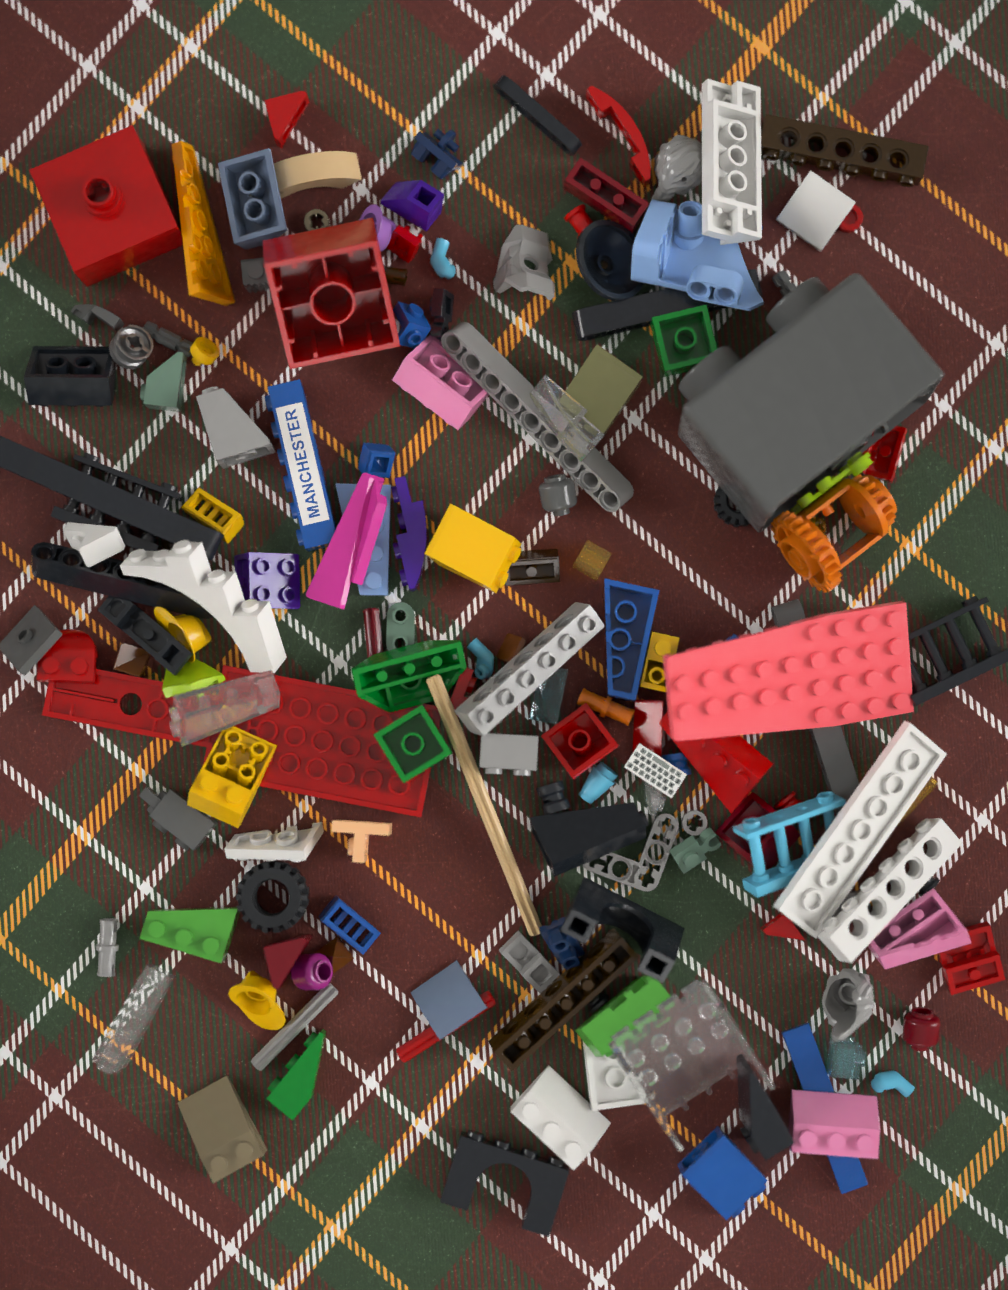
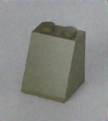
[556,344,643,440]

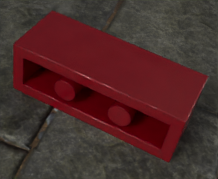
[564,157,650,234]

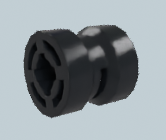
[536,781,571,815]

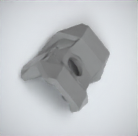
[493,225,555,300]

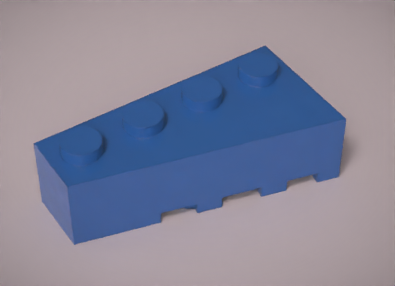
[604,578,659,702]

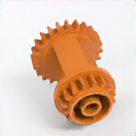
[771,474,897,593]

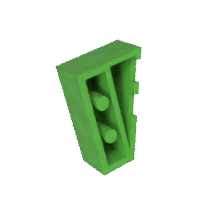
[140,907,240,963]
[575,974,673,1057]

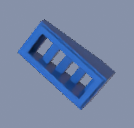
[318,896,381,955]

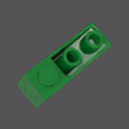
[267,1029,326,1121]

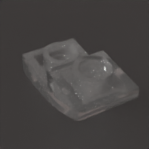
[643,781,666,816]

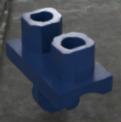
[411,129,463,179]
[539,917,585,970]

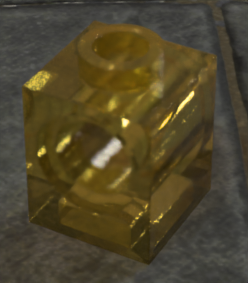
[573,540,612,581]

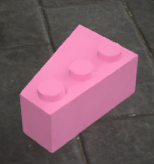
[868,888,971,969]

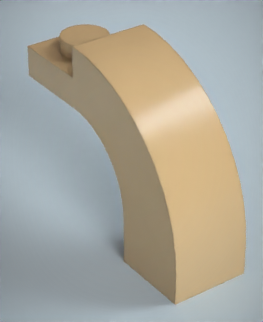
[274,151,362,198]

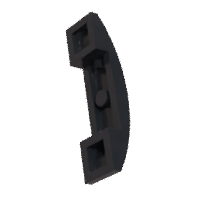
[98,596,193,676]

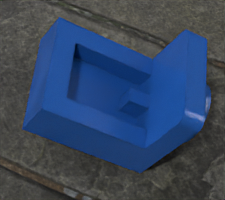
[393,302,432,349]

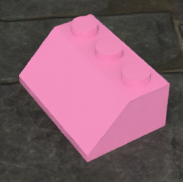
[392,335,489,430]
[788,1089,880,1159]

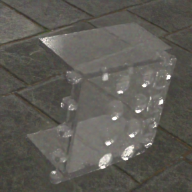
[608,979,776,1152]

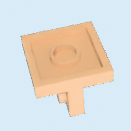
[331,819,392,863]

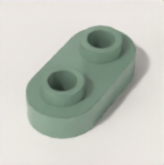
[386,602,415,651]

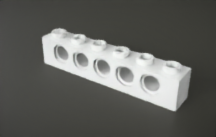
[817,818,962,963]

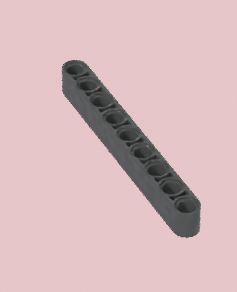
[771,599,859,816]

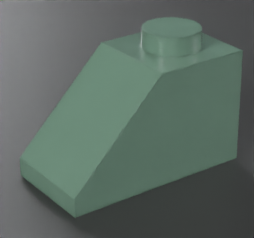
[140,352,187,412]

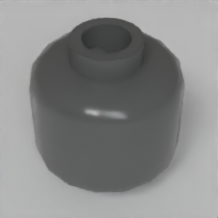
[539,474,577,516]

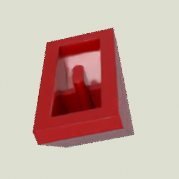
[264,91,309,148]

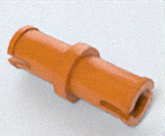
[577,688,635,726]

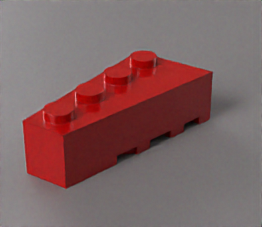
[659,711,773,814]

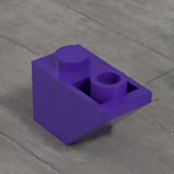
[380,180,444,231]

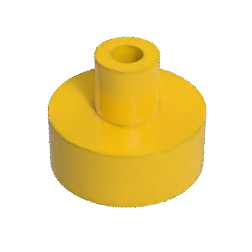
[190,337,220,366]

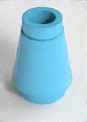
[579,762,618,804]

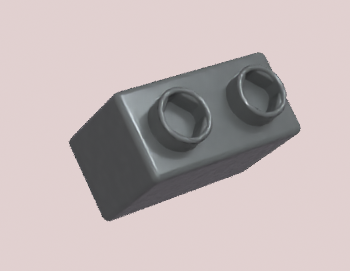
[678,273,944,533]

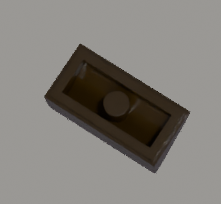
[505,549,560,586]

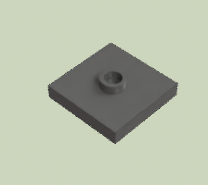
[0,605,62,676]

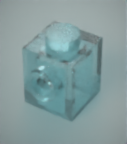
[827,1036,866,1080]

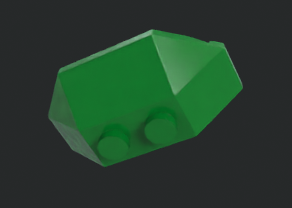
[351,640,467,713]

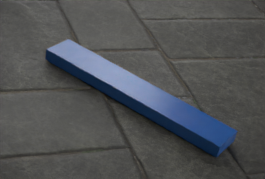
[781,1022,868,1194]

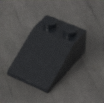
[737,1054,795,1161]

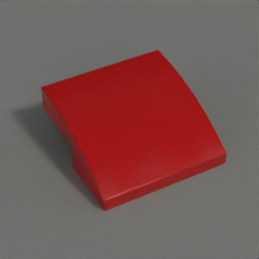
[860,426,907,483]
[938,921,1005,995]

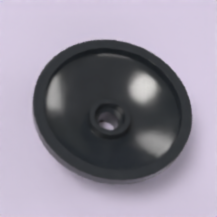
[576,220,644,301]

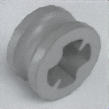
[681,810,707,835]

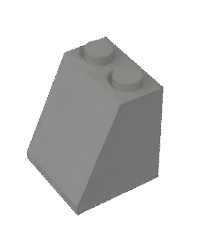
[196,386,276,469]

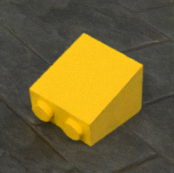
[424,504,521,593]

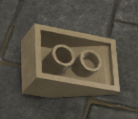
[178,1075,268,1183]

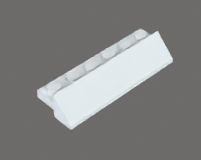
[702,79,762,245]

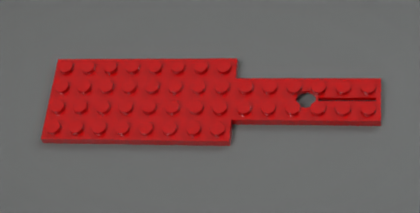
[42,665,441,817]

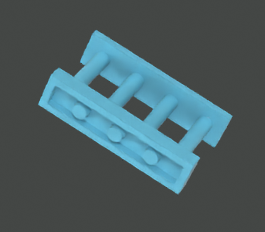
[733,791,846,898]

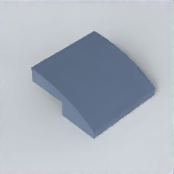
[410,960,488,1040]

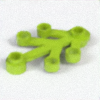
[790,451,873,515]

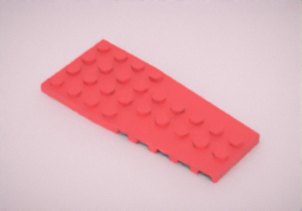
[663,601,914,741]

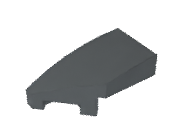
[70,304,125,332]

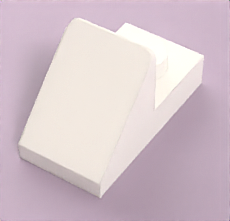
[63,522,125,567]

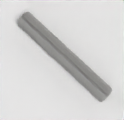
[251,983,338,1071]

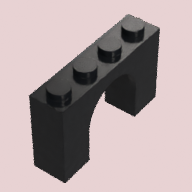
[560,877,685,983]
[440,1130,570,1237]

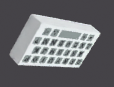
[624,743,687,798]

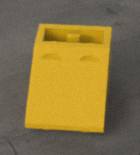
[187,723,277,828]

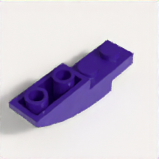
[391,476,427,592]

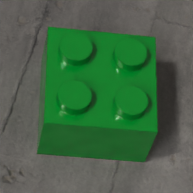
[650,305,717,377]
[373,705,453,783]

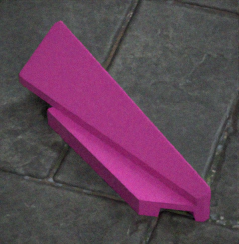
[306,473,387,609]

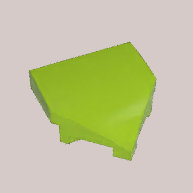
[162,659,226,698]

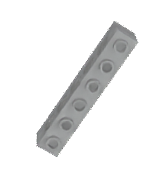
[454,602,605,736]

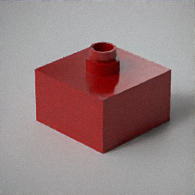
[29,125,183,287]
[263,218,400,369]

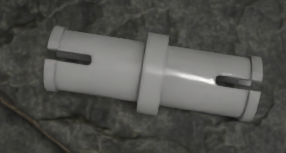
[96,918,119,977]

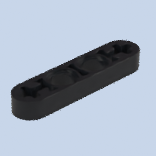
[493,75,582,156]

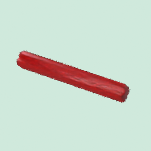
[396,991,496,1063]

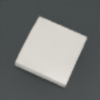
[776,170,856,252]

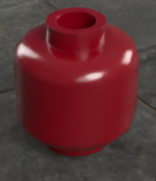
[902,1007,940,1052]

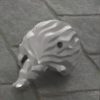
[651,134,702,202]
[822,968,875,1042]

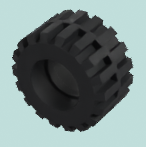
[236,861,310,933]

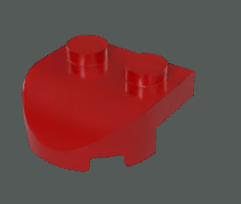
[36,629,98,683]

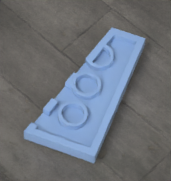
[335,483,391,596]

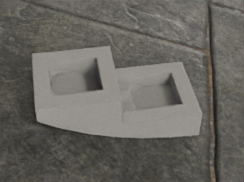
[499,930,560,994]

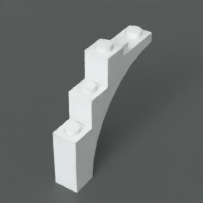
[120,540,287,673]

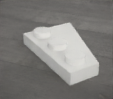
[224,822,324,862]
[582,1040,647,1111]

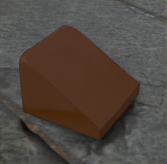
[497,633,526,663]

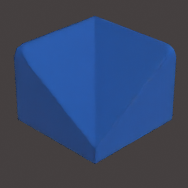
[358,442,395,478]

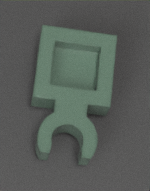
[669,828,722,874]

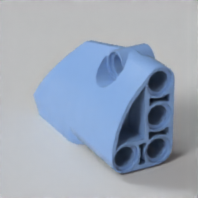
[631,199,764,311]

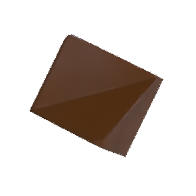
[113,643,151,678]

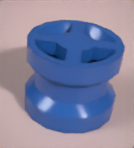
[661,753,692,775]

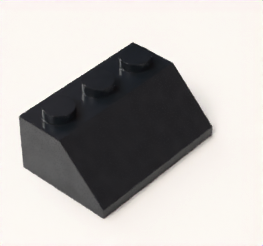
[24,346,116,407]

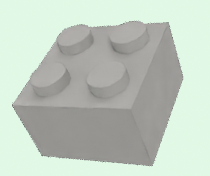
[479,733,538,776]

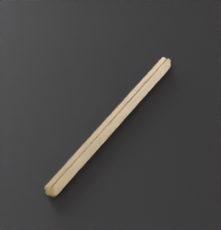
[427,674,542,936]

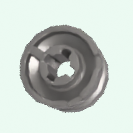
[109,325,153,369]

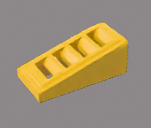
[181,487,244,544]

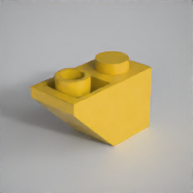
[640,632,679,692]

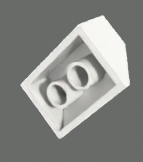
[511,1065,611,1170]

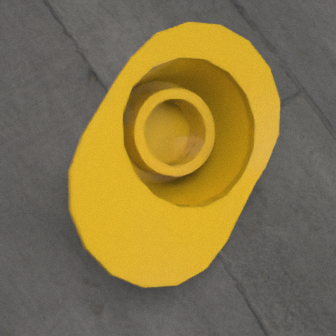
[154,606,211,663]
[228,971,286,1030]

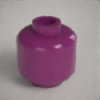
[291,953,333,991]

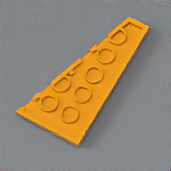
[171,141,235,306]

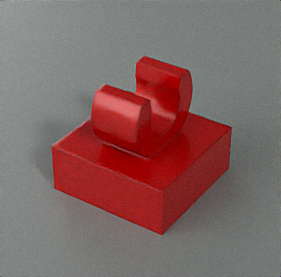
[387,225,423,264]

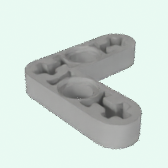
[583,813,679,892]

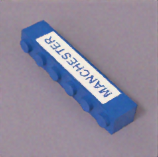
[265,379,336,552]

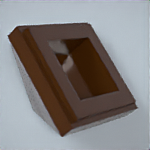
[315,936,354,974]

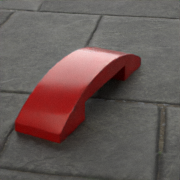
[586,86,651,188]

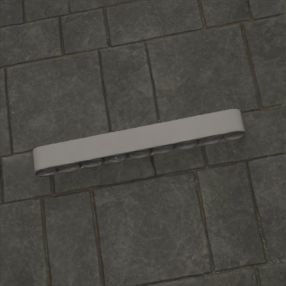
[441,322,634,512]

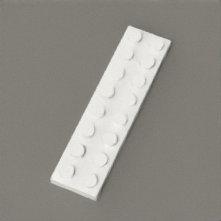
[773,721,947,939]

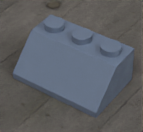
[218,148,287,250]

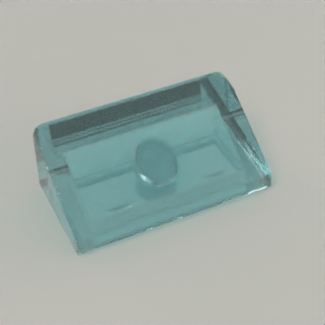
[529,668,568,725]

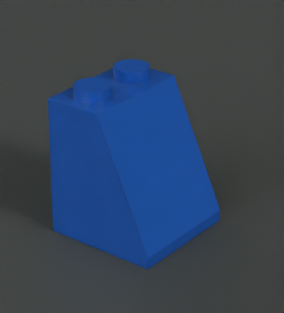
[677,1126,768,1220]

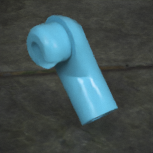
[430,238,456,279]
[467,638,494,680]
[871,1070,915,1097]

